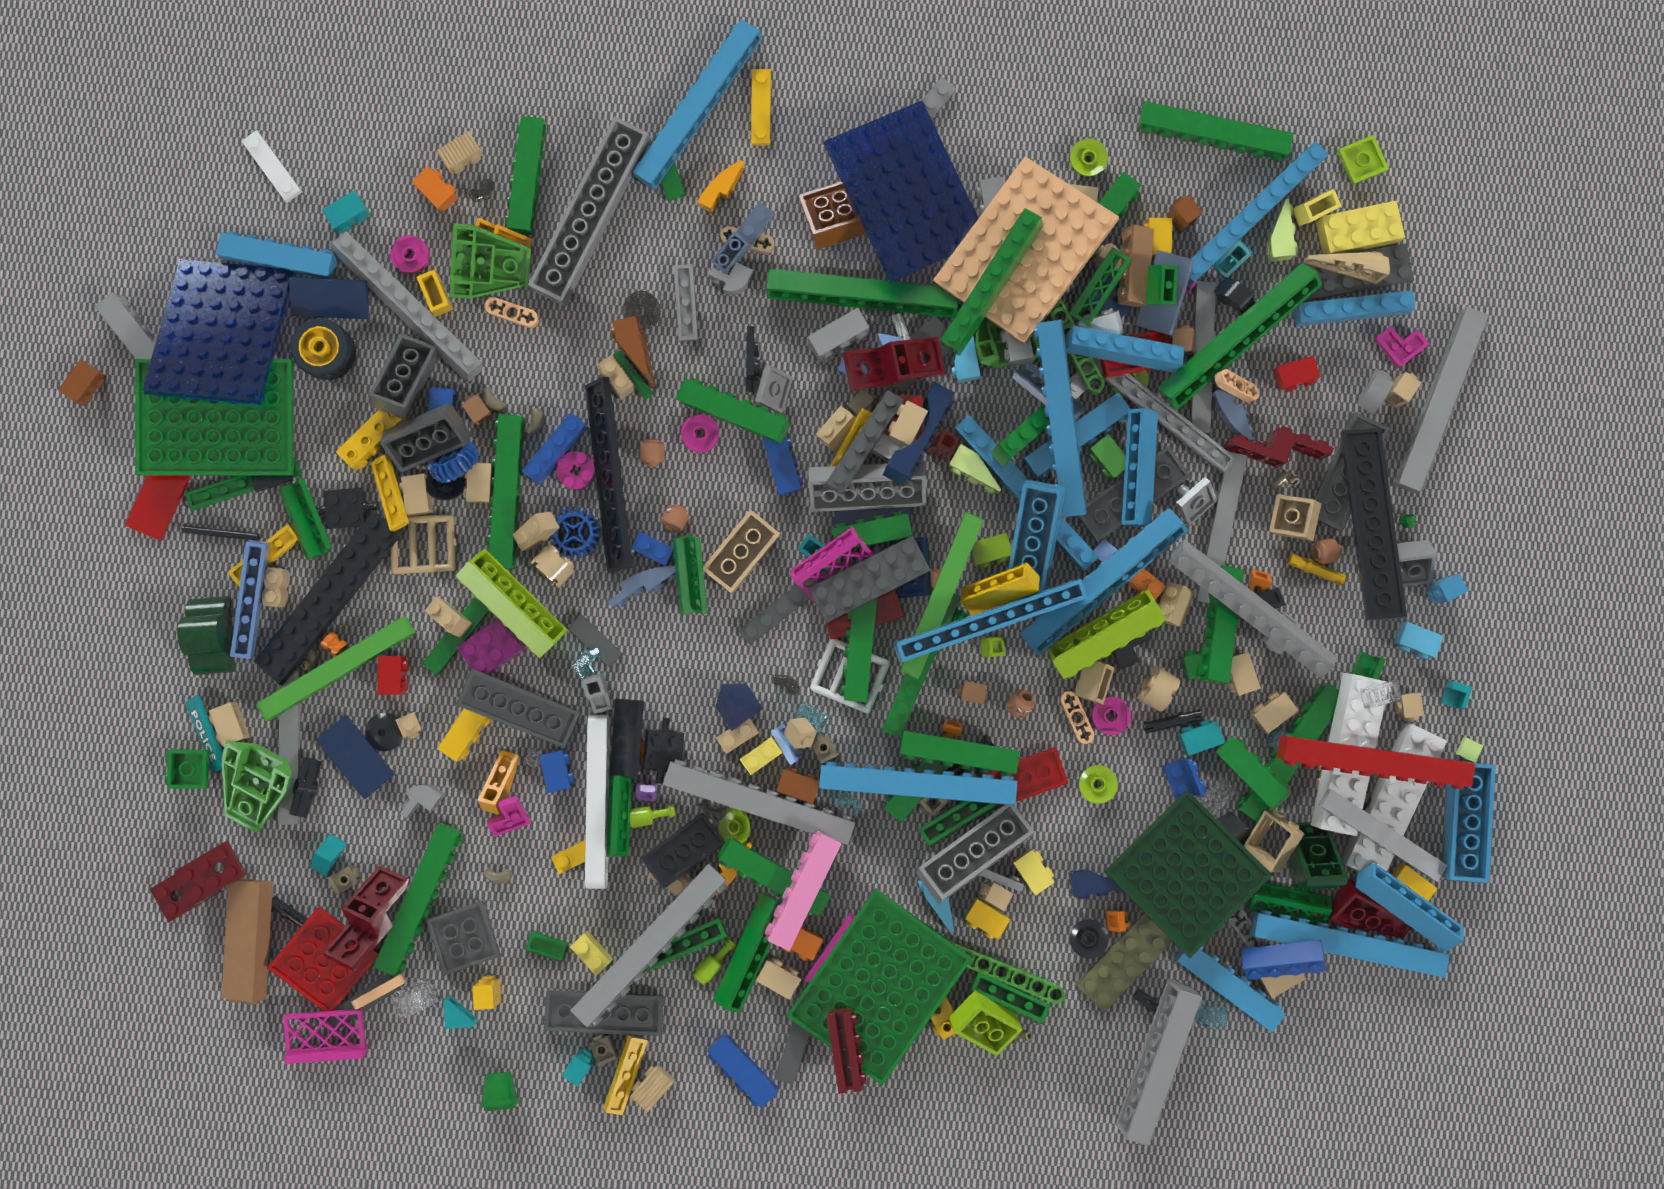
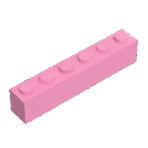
[765,830,842,951]

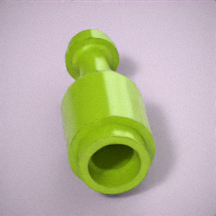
[630,805,676,828]
[693,938,737,985]

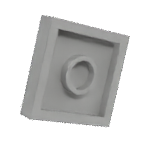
[753,365,793,413]
[1176,477,1217,526]

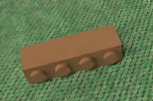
[1117,224,1154,308]

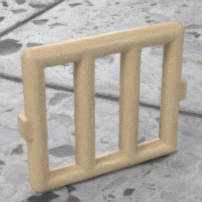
[390,514,458,574]

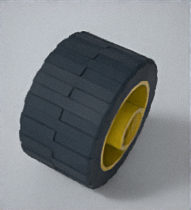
[290,318,356,381]

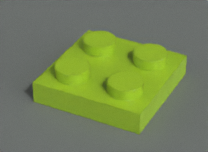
[1337,135,1389,185]

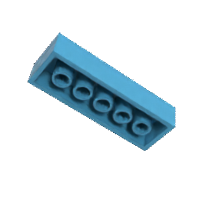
[1008,480,1066,599]
[1442,763,1496,883]

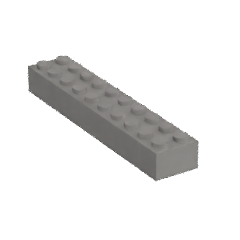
[528,116,651,307]

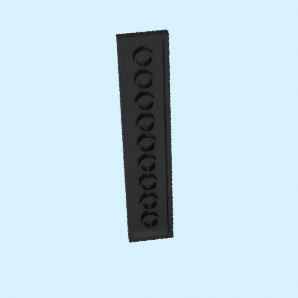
[585,377,633,573]
[1340,428,1407,621]
[254,510,402,685]

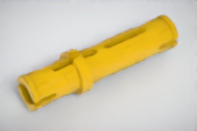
[1287,553,1346,586]

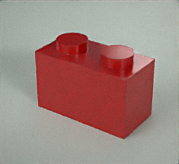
[1272,355,1321,393]
[377,656,409,695]

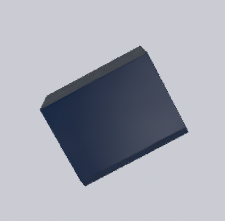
[715,684,763,731]

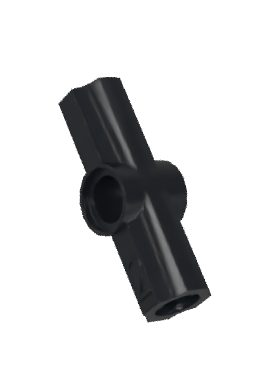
[289,757,321,818]

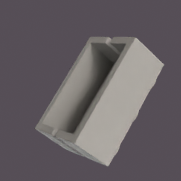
[808,308,869,363]

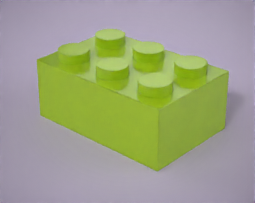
[949,991,1023,1056]

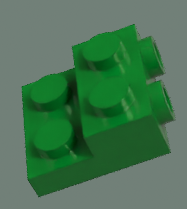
[165,749,209,789]

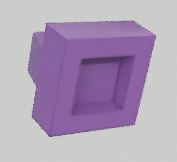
[636,779,657,802]

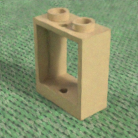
[1244,810,1304,872]

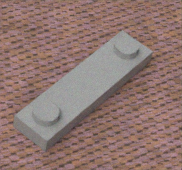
[674,264,698,342]
[980,869,1024,892]

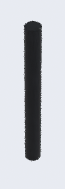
[181,525,260,541]

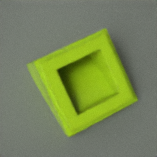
[980,637,1005,658]

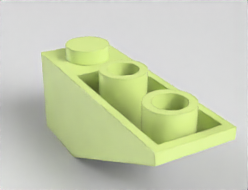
[1266,199,1298,262]
[948,444,1001,495]

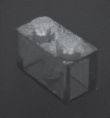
[392,979,441,1020]

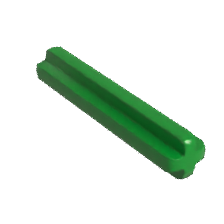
[613,350,653,399]

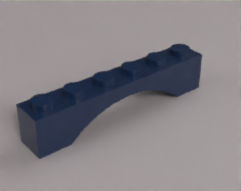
[883,382,955,486]
[1068,869,1124,899]

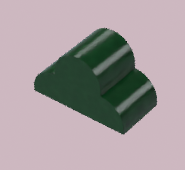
[177,596,236,675]
[1287,822,1348,890]

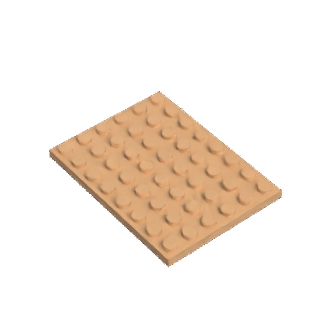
[933,156,1119,345]

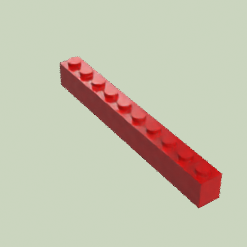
[1277,735,1475,790]

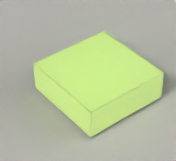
[1456,737,1483,763]

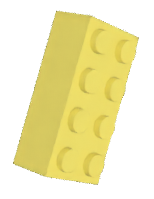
[1316,200,1405,254]

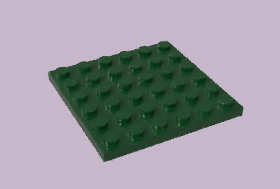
[1104,790,1272,958]

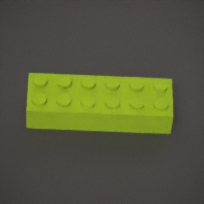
[455,548,568,658]
[1048,588,1166,679]

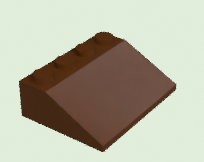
[798,172,889,250]
[610,316,656,388]

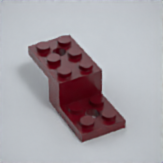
[842,337,946,391]
[1223,426,1334,468]
[150,841,247,923]
[323,865,411,971]

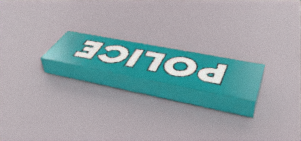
[185,696,223,773]

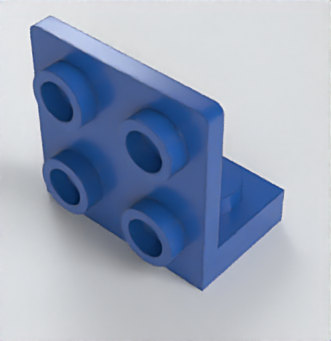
[1162,757,1206,800]

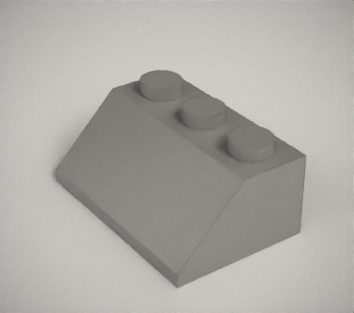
[1397,540,1437,587]

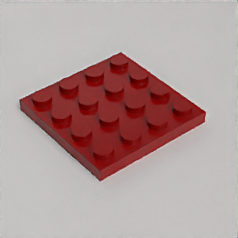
[267,906,380,1011]

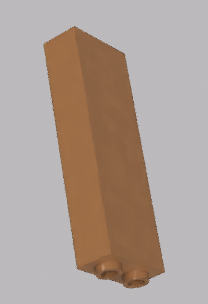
[221,878,273,1005]

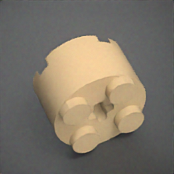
[530,544,574,589]
[1137,666,1180,712]

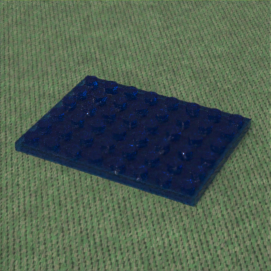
[823,101,979,283]
[142,259,294,405]

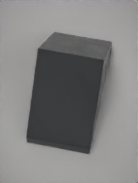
[1217,811,1250,846]

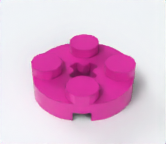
[390,235,430,274]
[681,414,719,453]
[556,451,595,490]
[1091,696,1131,735]

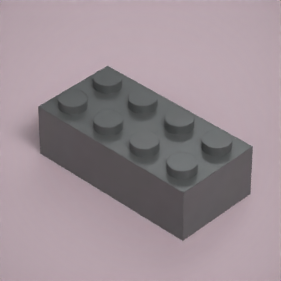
[368,333,438,420]
[380,403,471,472]

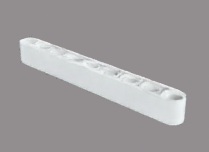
[585,715,610,889]

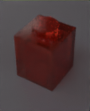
[928,429,960,460]

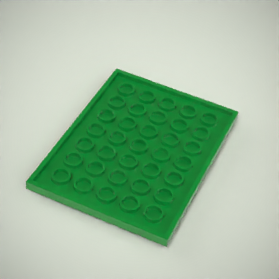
[135,359,294,476]
[786,888,973,1086]

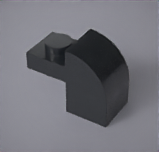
[1214,277,1256,316]
[1112,632,1151,669]

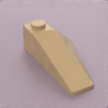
[1303,252,1390,284]

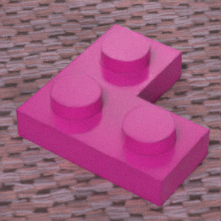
[1374,326,1429,369]
[487,795,531,837]

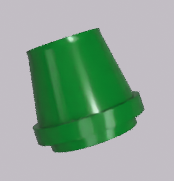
[479,1072,520,1111]

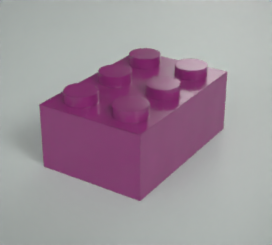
[457,618,529,675]

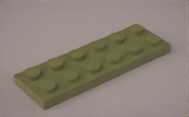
[1075,913,1172,1013]

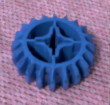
[428,440,479,483]
[549,507,601,559]

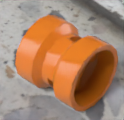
[320,632,348,657]

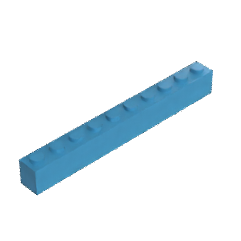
[633,19,762,190]
[1187,141,1329,288]
[1034,319,1087,517]
[954,415,1099,572]
[1020,508,1188,656]
[893,579,1087,662]
[819,762,1017,805]
[1249,910,1449,978]

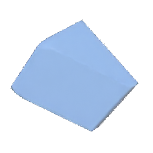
[877,333,901,347]

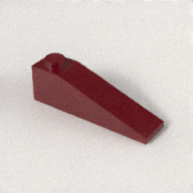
[1329,879,1412,938]

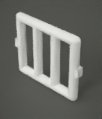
[810,639,890,714]

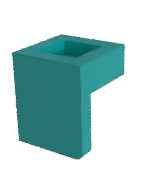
[1441,681,1473,709]

